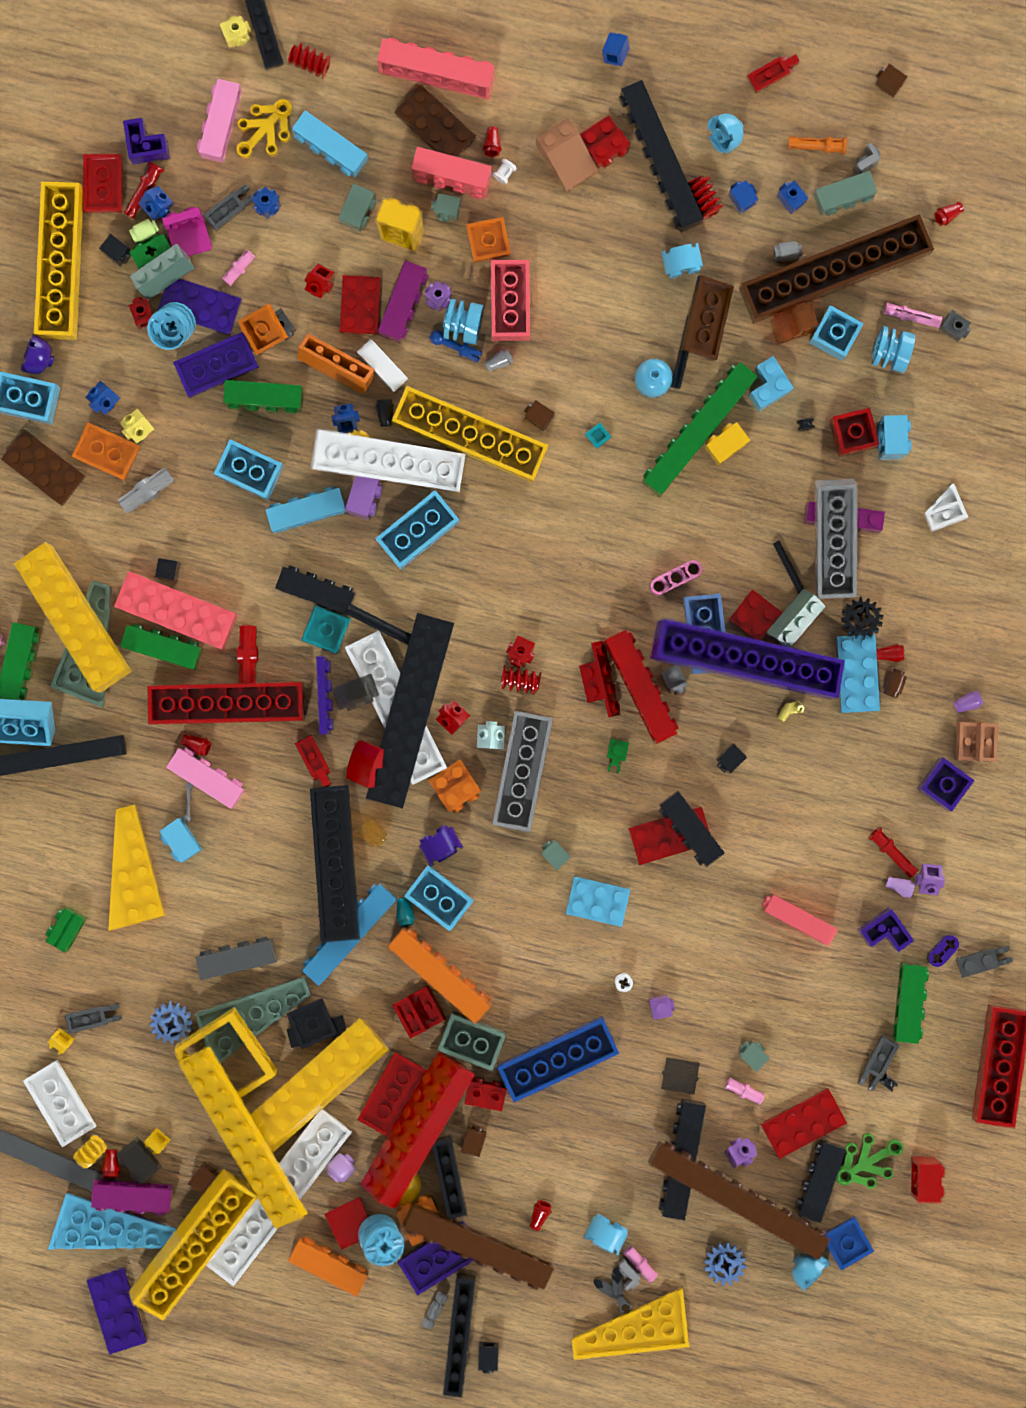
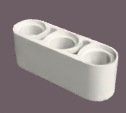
[357,339,408,392]

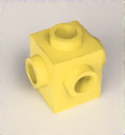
[220,16,251,48]
[120,408,154,443]

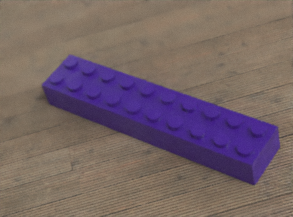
[650,619,845,700]

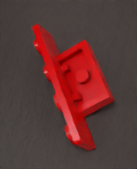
[579,641,620,717]

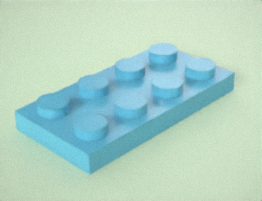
[836,634,880,713]

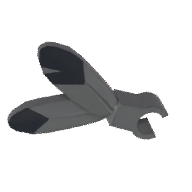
[594,1267,631,1314]

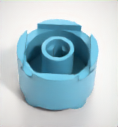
[661,243,703,279]
[584,1213,628,1255]

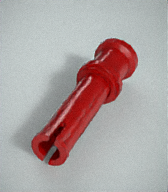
[123,162,164,219]
[868,827,918,878]

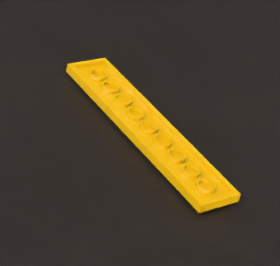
[178,1046,308,1229]

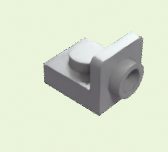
[854,143,881,175]
[660,665,688,695]
[618,1257,641,1291]

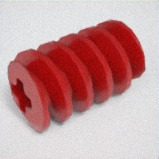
[288,42,331,79]
[688,176,723,220]
[501,665,542,695]

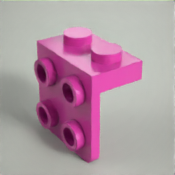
[162,207,212,257]

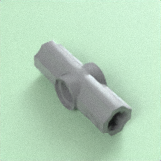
[118,467,174,514]

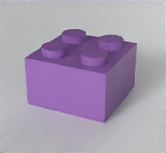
[345,476,383,521]

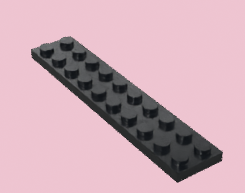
[366,613,454,809]

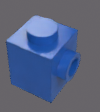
[602,32,630,66]
[728,180,758,214]
[777,180,808,214]

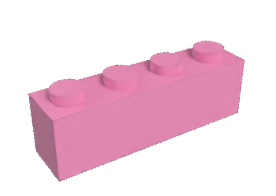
[197,79,242,163]
[166,747,246,809]

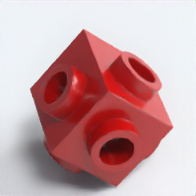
[304,264,335,298]
[506,635,535,668]
[435,700,470,735]

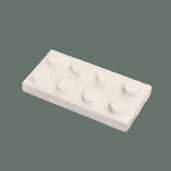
[23,1060,97,1147]

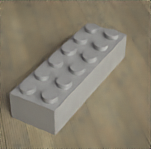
[815,479,857,599]
[492,711,553,832]

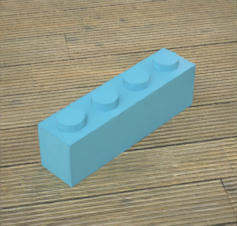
[292,110,368,178]
[266,486,346,534]

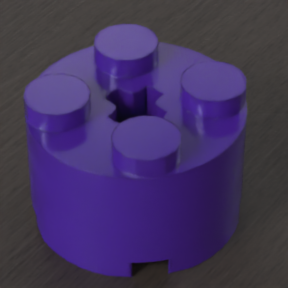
[419,825,463,866]

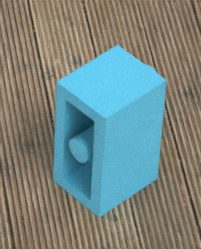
[160,818,203,863]

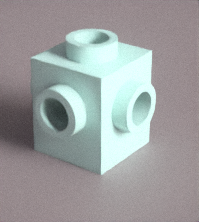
[477,721,505,749]

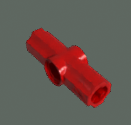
[237,625,258,683]

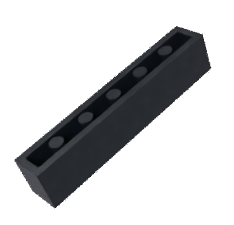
[658,1099,706,1221]
[443,1273,476,1398]

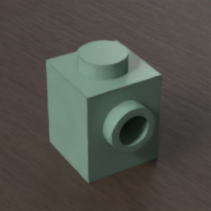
[431,193,461,222]
[541,840,571,870]
[738,1040,770,1072]

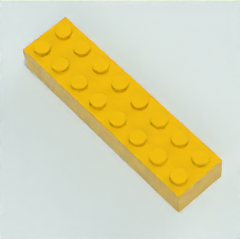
[34,181,83,340]
[392,386,549,483]
[14,542,132,693]
[250,1018,389,1152]
[128,1168,258,1321]

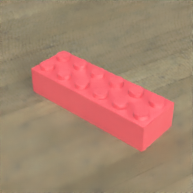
[377,38,495,100]
[114,571,238,650]

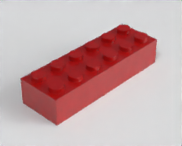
[604,630,679,744]
[972,1004,1026,1128]

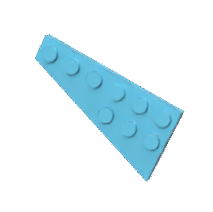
[48,1193,177,1250]

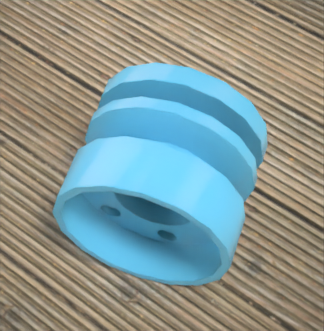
[443,299,484,345]
[147,302,196,350]
[872,326,916,373]
[358,1214,404,1266]

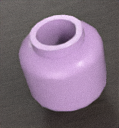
[326,1153,355,1183]

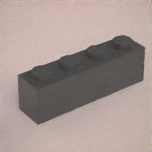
[195,936,278,980]

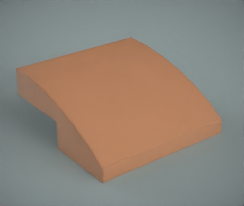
[955,722,998,762]

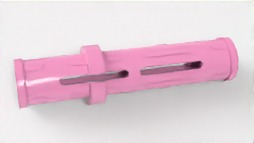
[883,302,942,328]

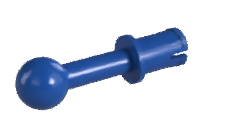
[430,330,482,363]

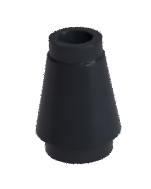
[375,399,394,427]

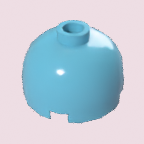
[707,113,744,154]
[634,359,673,398]
[792,1253,830,1291]

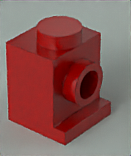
[129,297,153,329]

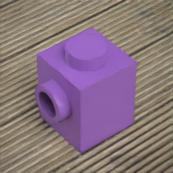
[648,995,675,1020]

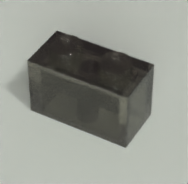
[331,674,379,711]
[116,1136,162,1184]

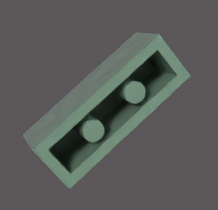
[813,171,877,216]
[130,243,194,300]
[766,589,826,648]

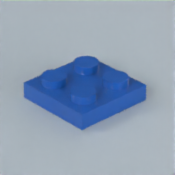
[826,1216,875,1271]

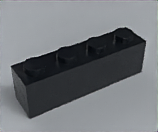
[275,565,357,616]
[659,791,725,867]
[432,1135,467,1220]
[795,1139,846,1223]

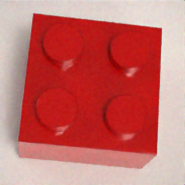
[829,408,879,457]
[911,1156,945,1203]

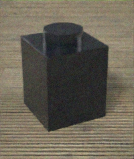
[99,234,131,267]
[155,558,181,582]
[716,744,747,773]
[478,1342,499,1374]

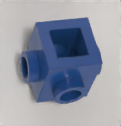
[138,186,173,221]
[252,187,281,219]
[85,380,120,415]
[331,403,360,434]

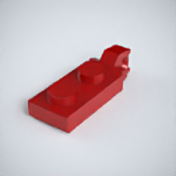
[747,54,800,93]
[294,734,332,787]

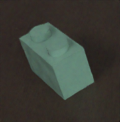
[338,183,377,232]

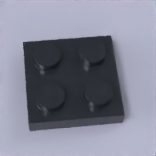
[287,998,338,1049]

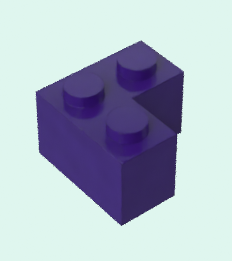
[123,118,170,165]
[857,908,914,952]

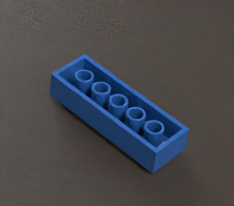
[497,1016,619,1103]

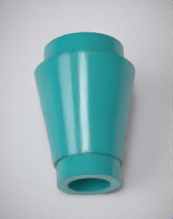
[396,898,415,927]

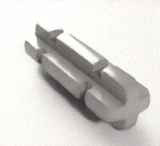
[422,1291,448,1329]

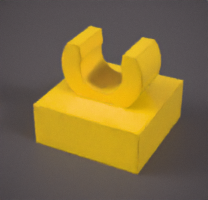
[47,1028,75,1055]
[144,1128,171,1155]

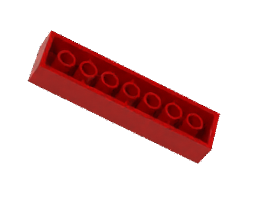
[147,682,305,725]
[360,1051,475,1209]

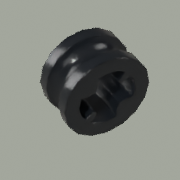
[797,418,815,431]
[879,1073,898,1092]

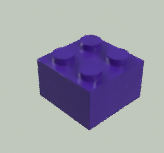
[916,758,975,812]

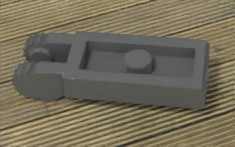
[203,185,254,231]
[956,945,1013,978]
[65,1003,122,1034]
[857,1035,899,1091]

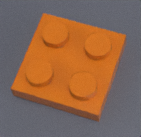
[466,217,511,263]

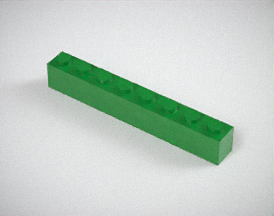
[643,362,758,497]

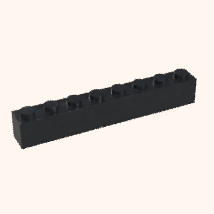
[619,80,703,232]

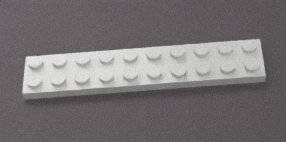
[206,1109,352,1286]

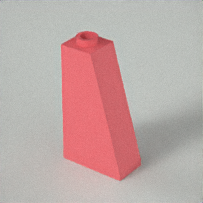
[762,894,838,946]

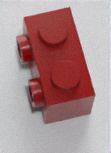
[464,1076,507,1112]

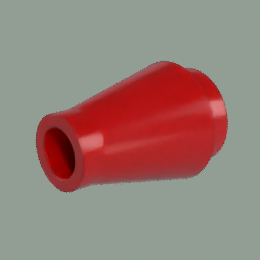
[483,126,502,157]
[934,202,964,226]
[876,644,904,663]
[181,734,211,756]
[101,1149,120,1179]
[529,1200,552,1231]

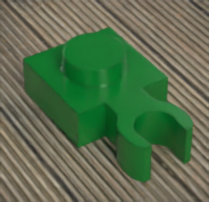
[606,739,629,774]

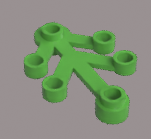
[836,1133,904,1189]

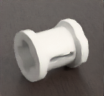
[492,159,517,185]
[615,973,633,992]

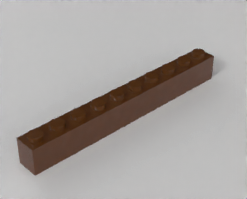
[648,1141,830,1260]

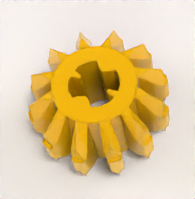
[73,1135,107,1169]

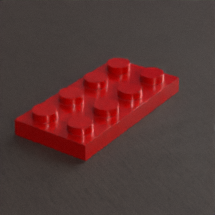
[628,806,709,865]
[357,1051,427,1137]
[761,1088,847,1159]

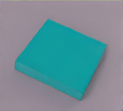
[301,605,351,654]

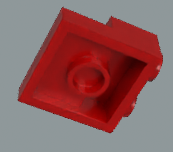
[579,115,630,169]

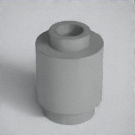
[773,241,802,263]

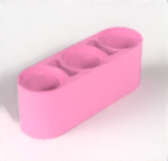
[650,560,702,596]

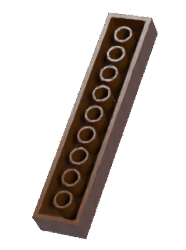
[739,214,934,324]

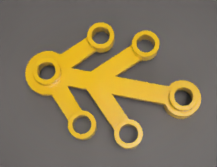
[236,99,293,159]

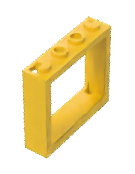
[174,1007,278,1098]

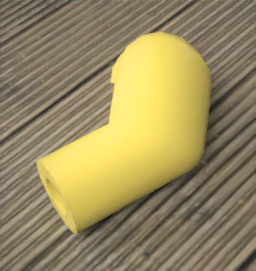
[777,701,805,722]

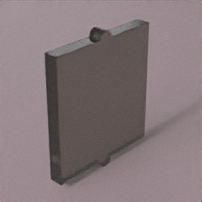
[661,1057,700,1095]

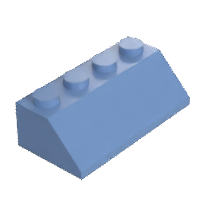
[683,594,725,674]

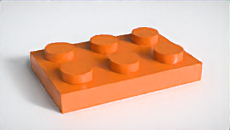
[71,422,141,481]

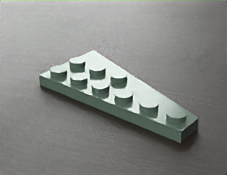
[50,580,112,708]
[195,976,311,1063]

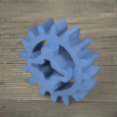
[150,1001,192,1044]
[704,1242,746,1286]

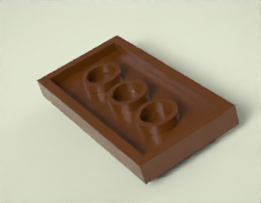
[394,84,476,157]
[681,275,734,361]
[1,429,86,506]

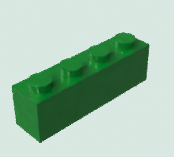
[223,380,303,414]
[0,622,40,700]
[120,623,203,670]
[892,963,929,1044]

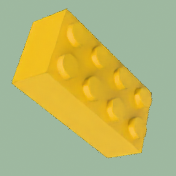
[376,198,424,252]

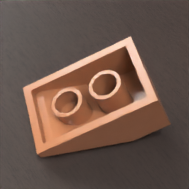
[536,117,599,192]

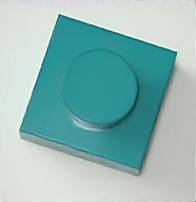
[585,422,612,450]

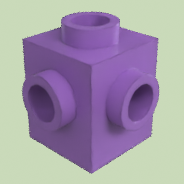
[425,281,452,312]
[915,863,945,895]
[724,1137,757,1169]

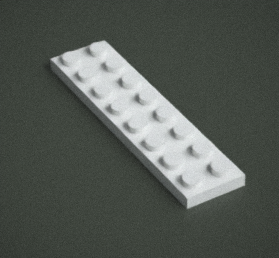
[311,429,466,492]
[345,631,447,785]

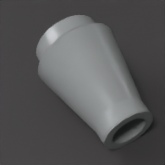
[484,348,514,372]

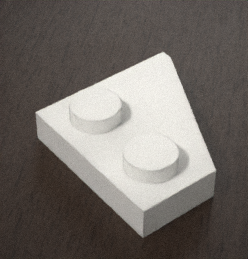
[924,484,968,532]

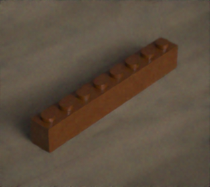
[403,1202,554,1290]

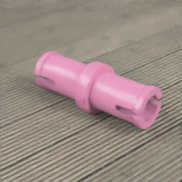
[222,249,256,286]
[725,1077,765,1105]
[623,1245,658,1283]

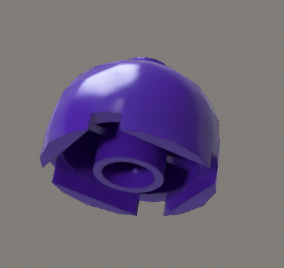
[20,334,55,374]

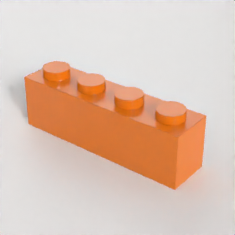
[297,334,375,395]
[288,1236,369,1297]

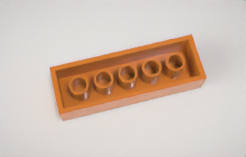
[388,926,491,1024]

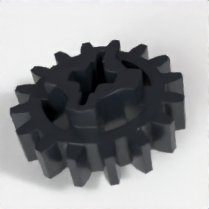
[841,597,883,640]

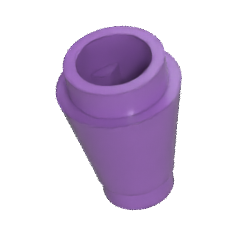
[953,690,984,713]

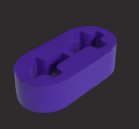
[927,935,959,967]

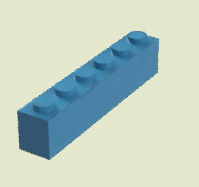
[302,883,398,986]

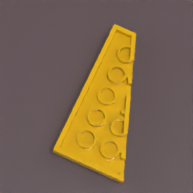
[108,804,165,931]
[571,1287,689,1360]

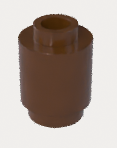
[883,669,907,698]

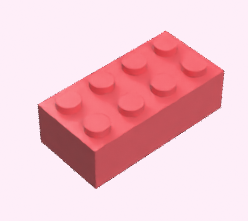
[411,147,492,200]
[491,260,530,341]

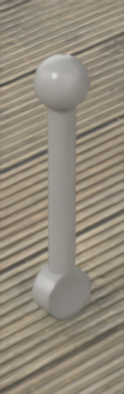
[184,782,193,822]

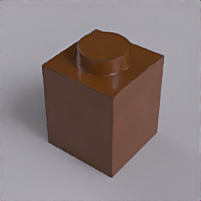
[875,63,908,98]
[524,400,555,431]
[461,1125,487,1157]
[188,1162,220,1195]

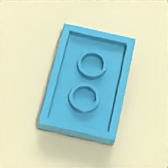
[566,876,630,927]

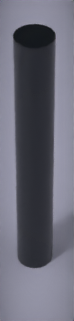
[773,540,805,594]

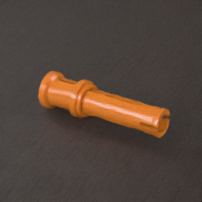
[788,136,847,155]

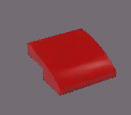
[346,740,384,788]
[392,985,446,1039]
[325,1197,370,1250]

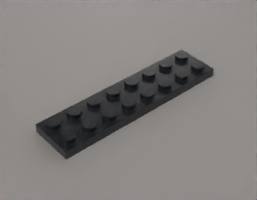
[310,785,360,943]

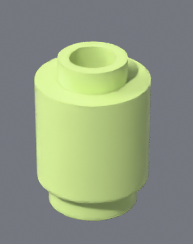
[129,218,159,244]

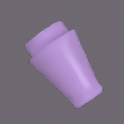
[886,876,916,898]

